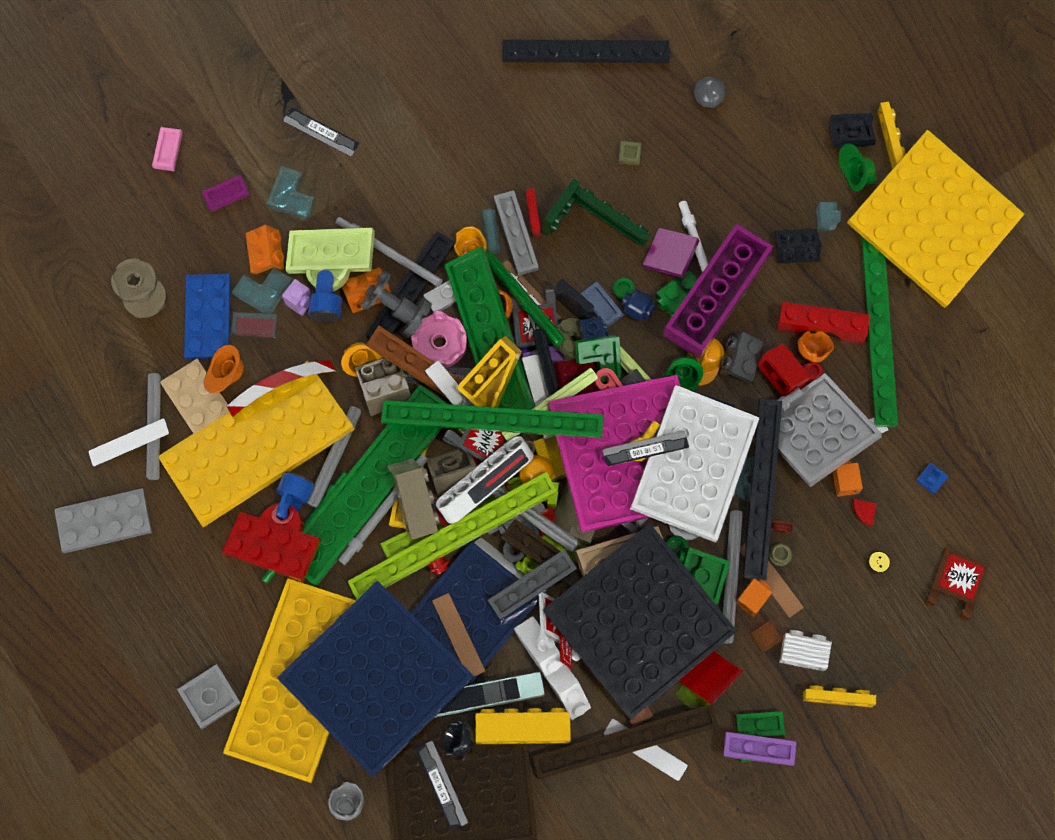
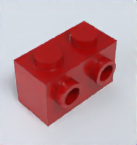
[757,344,810,397]

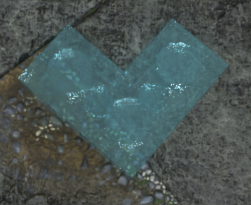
[267,166,315,219]
[232,268,293,316]

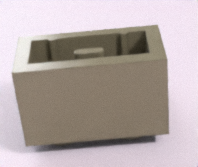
[355,358,411,416]

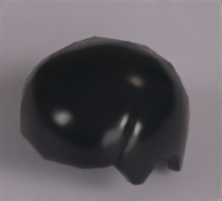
[443,721,475,757]

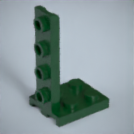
[540,178,651,246]

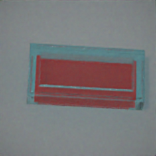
[231,312,278,338]

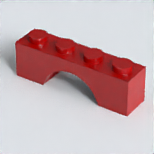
[776,302,870,343]

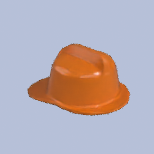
[204,345,244,393]

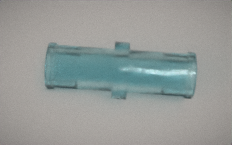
[481,209,500,254]

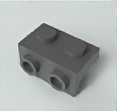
[720,332,763,383]

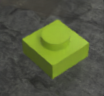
[545,482,559,509]

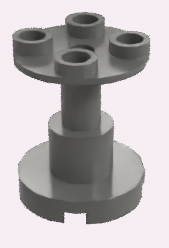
[360,270,432,338]

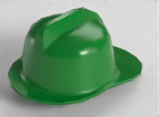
[839,143,877,192]
[663,355,704,392]

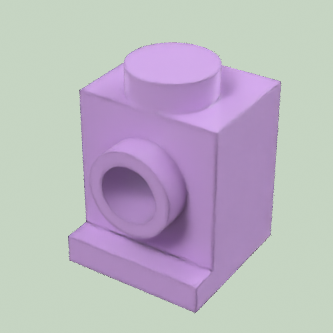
[282,279,311,316]

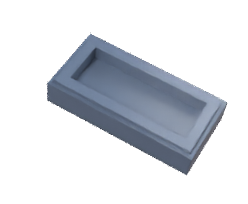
[580,282,623,328]

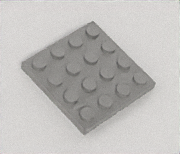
[778,373,882,487]

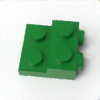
[656,270,698,319]
[676,547,730,605]

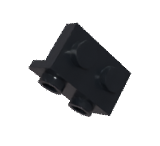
[829,113,876,148]
[774,228,821,263]

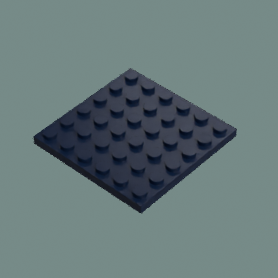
[277,580,474,778]

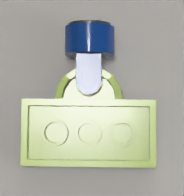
[286,228,375,323]

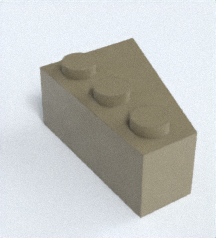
[387,458,439,539]

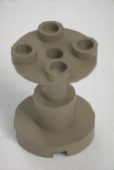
[111,258,166,318]

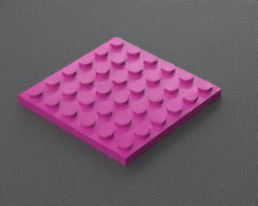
[548,375,680,533]

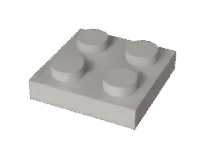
[177,664,241,729]

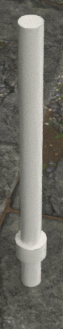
[679,201,708,272]

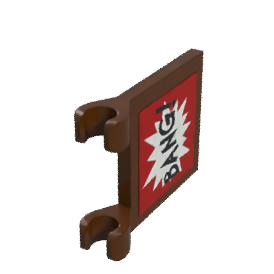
[925,548,989,621]

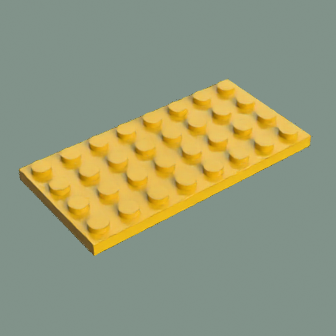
[158,361,355,528]
[223,578,356,783]

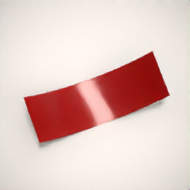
[678,651,744,704]

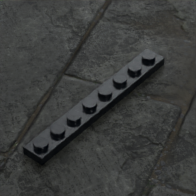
[502,39,669,63]
[743,398,782,580]

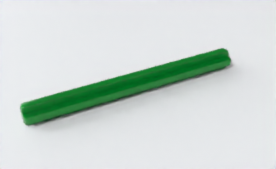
[485,250,565,347]

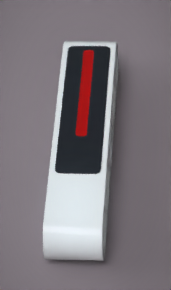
[436,436,534,523]

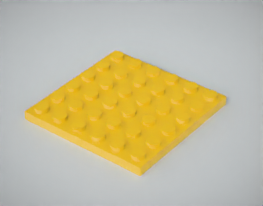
[846,130,1024,308]

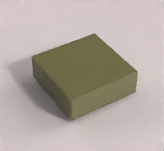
[618,141,642,165]

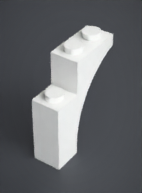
[514,616,591,720]

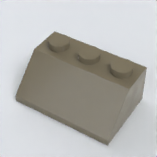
[554,482,597,547]

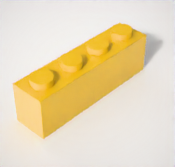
[476,708,570,744]

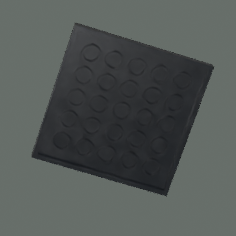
[542,523,737,720]

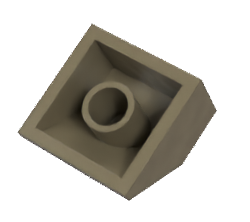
[426,448,476,499]

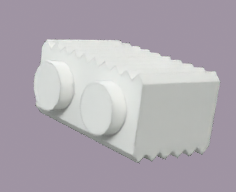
[779,630,831,671]

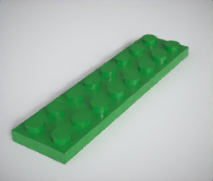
[444,247,535,410]

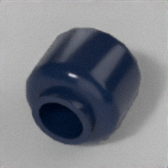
[622,289,656,321]

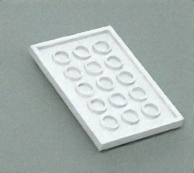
[630,385,759,542]

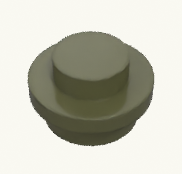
[769,544,792,566]

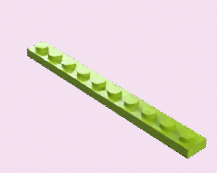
[348,472,558,600]

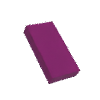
[201,175,250,212]

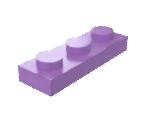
[723,732,796,766]

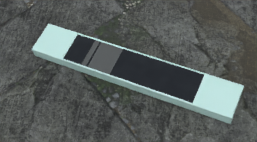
[434,672,545,718]

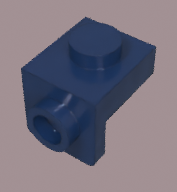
[580,316,609,339]

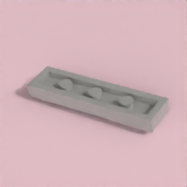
[494,190,539,276]

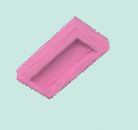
[152,127,183,171]

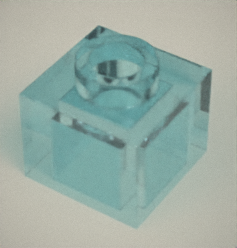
[816,202,841,230]

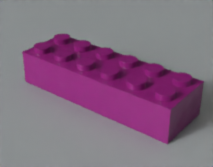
[663,224,774,359]

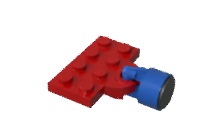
[222,472,321,582]

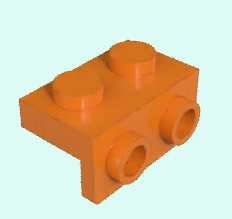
[246,225,284,275]
[342,267,391,313]

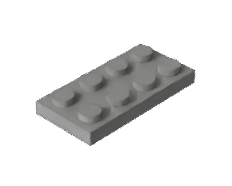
[54,488,152,553]

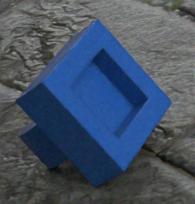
[916,463,948,495]

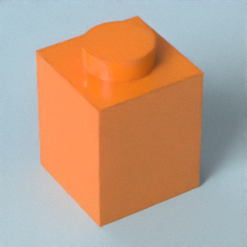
[833,461,863,496]
[736,578,773,618]

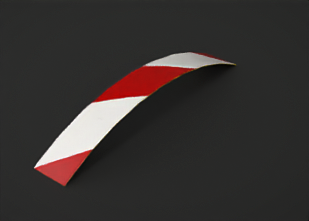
[227,360,336,417]

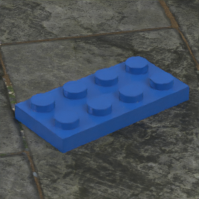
[184,274,231,360]

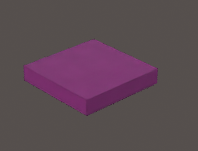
[643,228,699,278]

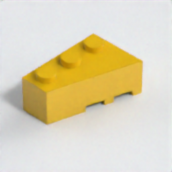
[456,336,522,408]

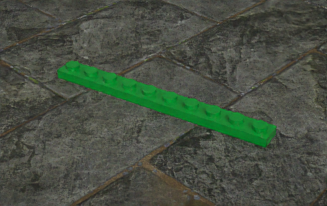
[861,236,898,427]
[381,400,605,439]

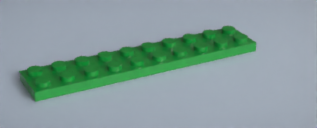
[302,385,447,587]

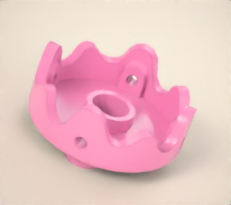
[411,311,467,368]

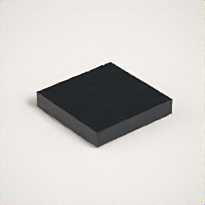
[556,278,594,320]

